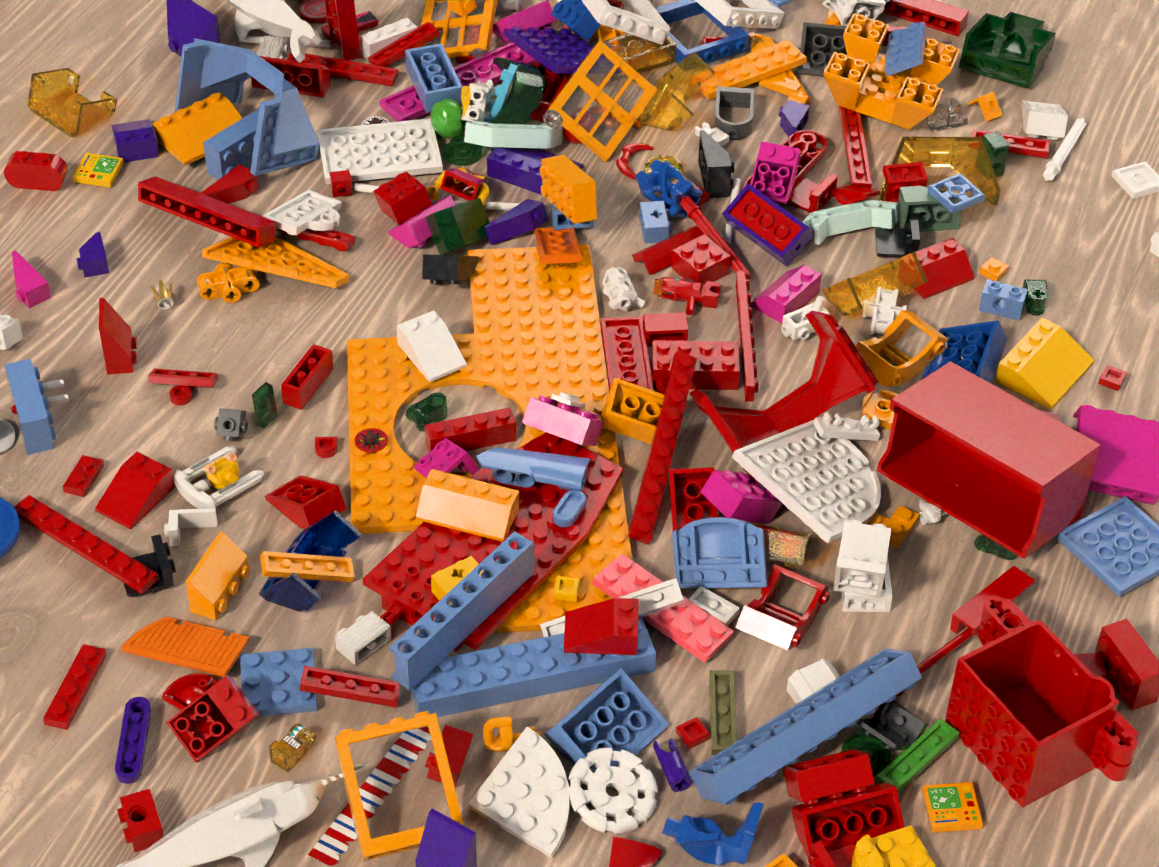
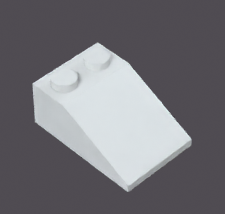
[1022,100,1068,140]
[397,311,467,382]

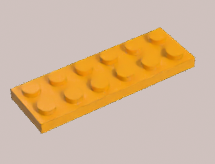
[690,40,807,100]

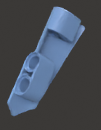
[476,447,590,492]

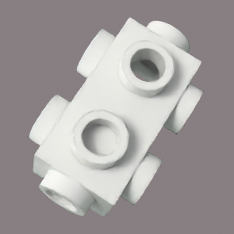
[602,267,645,311]
[781,296,830,340]

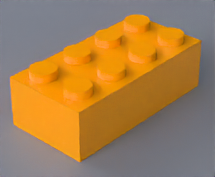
[540,155,597,224]

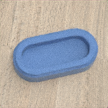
[553,490,586,527]

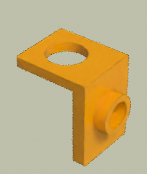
[967,92,1003,122]

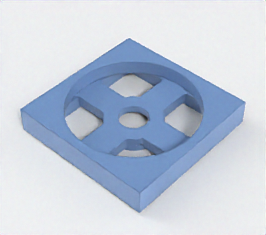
[928,173,985,214]

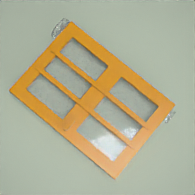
[421,0,498,59]
[543,40,657,162]

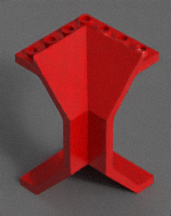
[689,311,879,474]

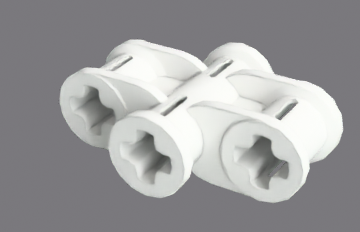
[862,286,907,335]

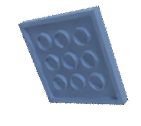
[1056,496,1159,597]

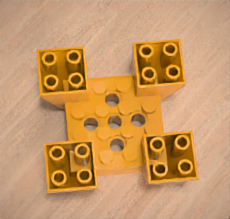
[823,13,960,130]

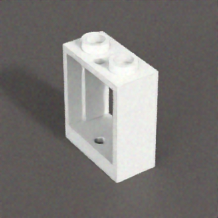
[841,554,892,612]

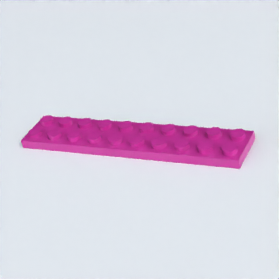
[379,42,537,122]

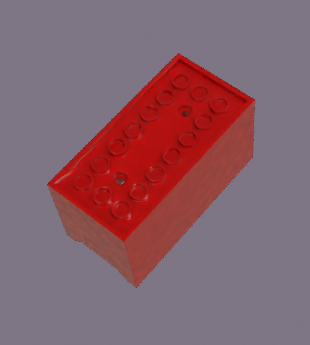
[877,361,1101,559]

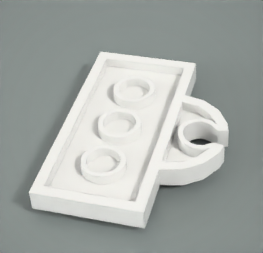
[263,190,342,235]

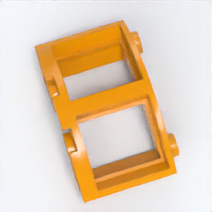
[856,310,949,387]

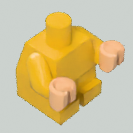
[203,453,239,489]

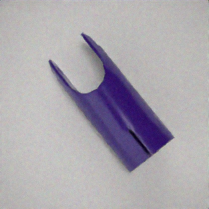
[653,738,692,792]

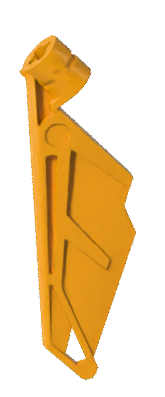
[749,32,813,109]

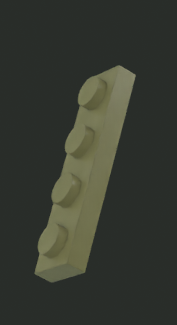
[709,670,737,755]

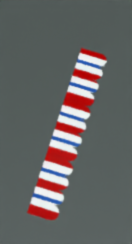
[308,727,431,866]

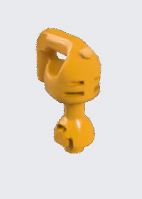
[483,716,542,752]

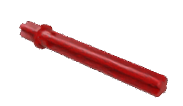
[680,196,751,279]

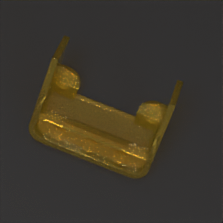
[637,52,715,131]
[823,251,927,319]

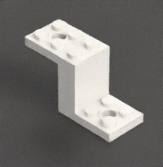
[833,520,891,598]

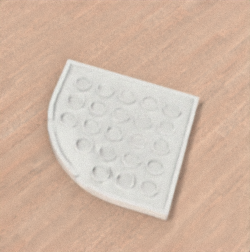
[732,419,881,543]

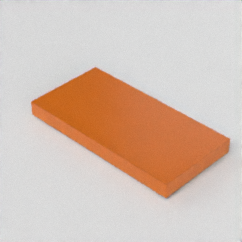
[534,227,582,264]

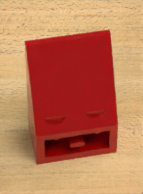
[166,676,261,763]

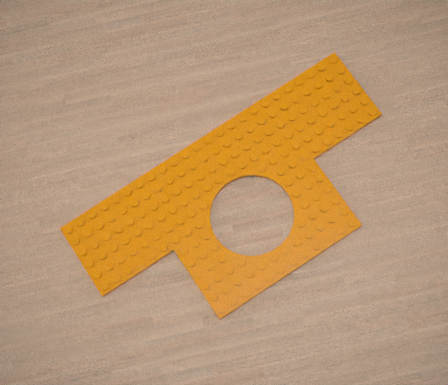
[347,245,632,633]

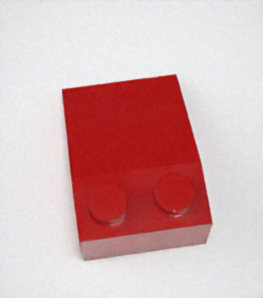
[99,298,137,375]
[95,451,175,530]
[668,467,718,532]
[265,475,347,531]
[564,598,639,655]

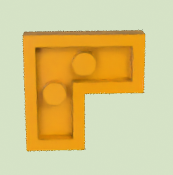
[867,505,920,549]

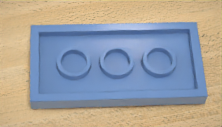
[884,21,927,76]

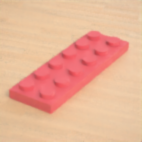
[592,553,734,663]

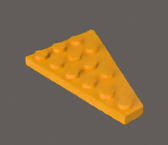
[202,236,350,288]

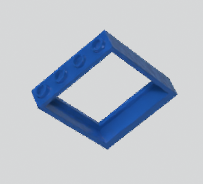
[655,0,749,71]

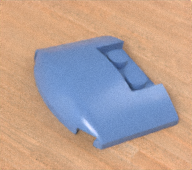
[672,517,768,588]

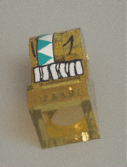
[269,723,316,772]

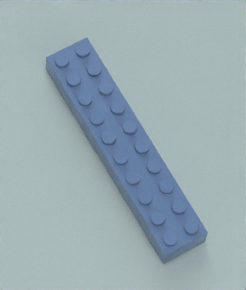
[410,617,656,717]
[689,649,922,805]

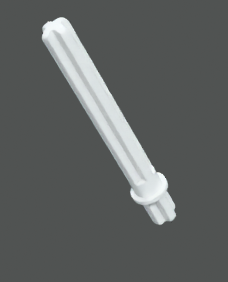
[1042,118,1086,182]

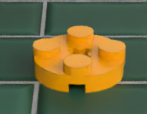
[861,390,898,429]

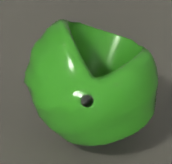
[431,98,467,139]

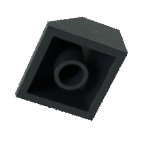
[422,254,479,285]

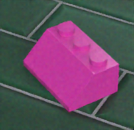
[492,0,557,43]
[388,195,456,248]
[750,265,822,323]

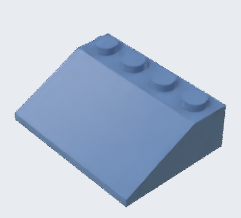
[544,668,669,773]

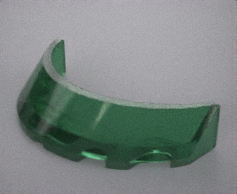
[486,58,545,151]

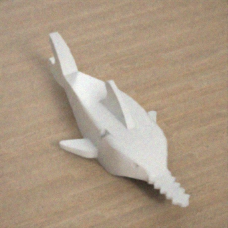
[227,0,321,63]
[115,762,368,867]

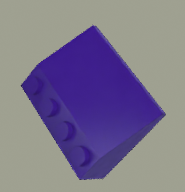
[487,147,584,195]

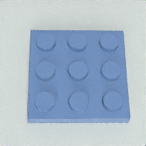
[240,648,317,716]

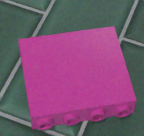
[1073,405,1159,505]

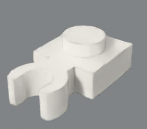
[695,122,729,146]

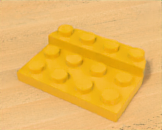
[851,825,936,867]

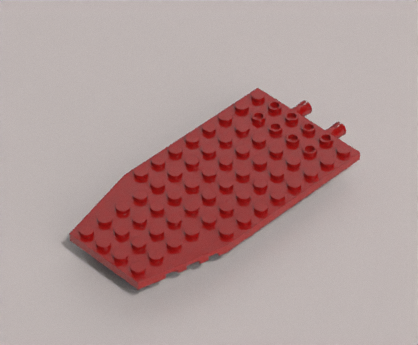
[363,432,623,652]

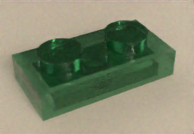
[252,382,278,428]

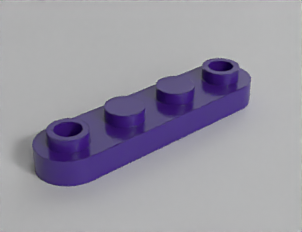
[115,697,151,784]

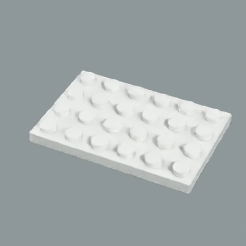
[317,118,443,184]

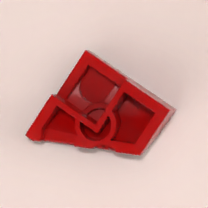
[609,837,662,867]

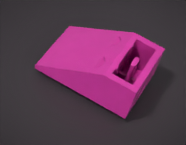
[750,141,801,204]

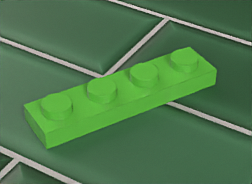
[876,719,960,794]

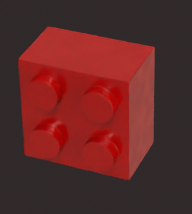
[373,172,432,225]
[672,234,730,284]

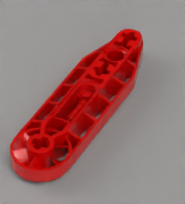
[742,130,827,204]

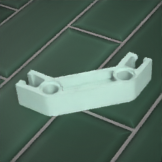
[464,120,564,149]
[802,200,899,245]

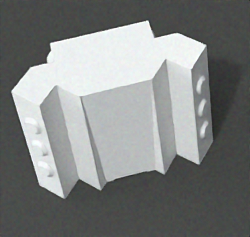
[822,0,889,26]

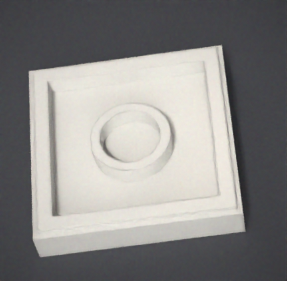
[1111,161,1159,199]

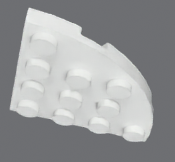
[468,727,570,858]

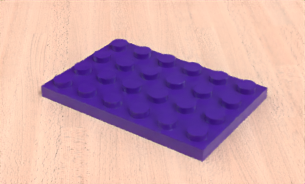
[503,27,621,75]

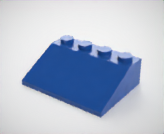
[921,320,1007,384]

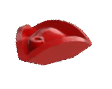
[161,673,218,711]

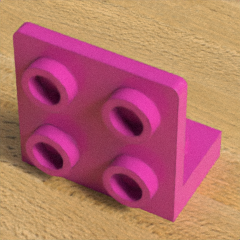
[414,438,480,478]

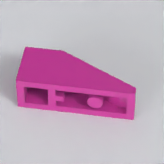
[12,250,51,308]

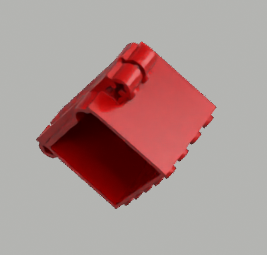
[945,596,1139,808]

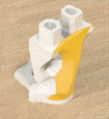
[461,79,512,122]

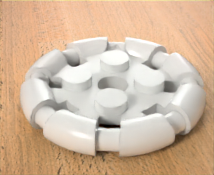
[568,747,658,834]

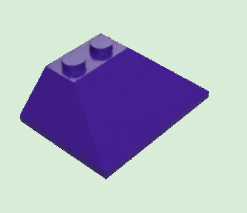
[166,0,220,57]

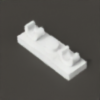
[813,412,880,441]

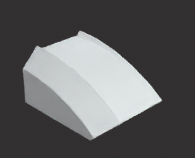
[787,659,840,704]

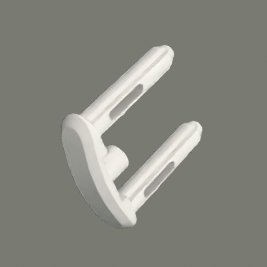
[173,446,264,509]

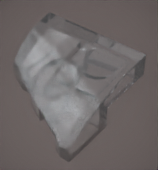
[926,99,968,132]

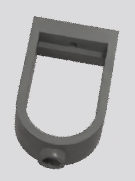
[714,86,755,140]

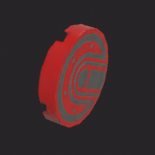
[299,0,327,24]

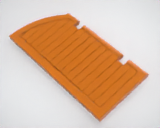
[121,616,250,677]

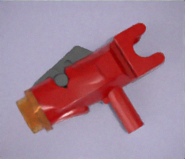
[653,277,721,315]

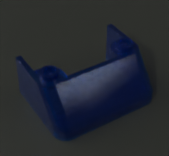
[259,510,363,612]

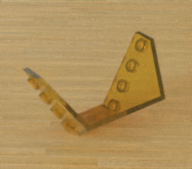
[879,137,1000,205]

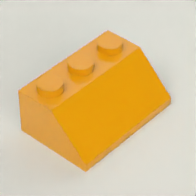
[600,378,664,444]
[186,532,250,621]

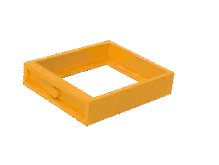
[334,711,464,861]

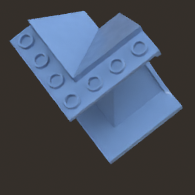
[175,38,319,176]

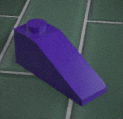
[485,199,548,245]

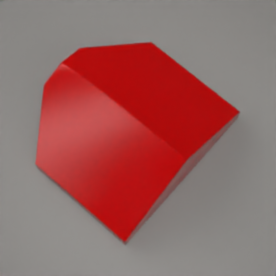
[832,185,880,205]

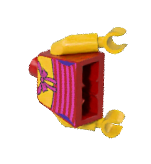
[426,167,490,206]

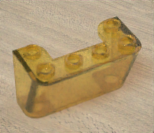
[27,68,117,138]

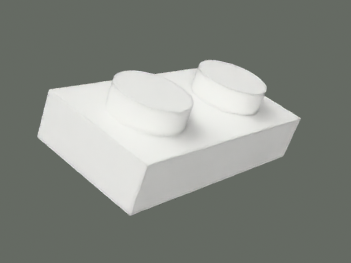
[689,586,740,626]

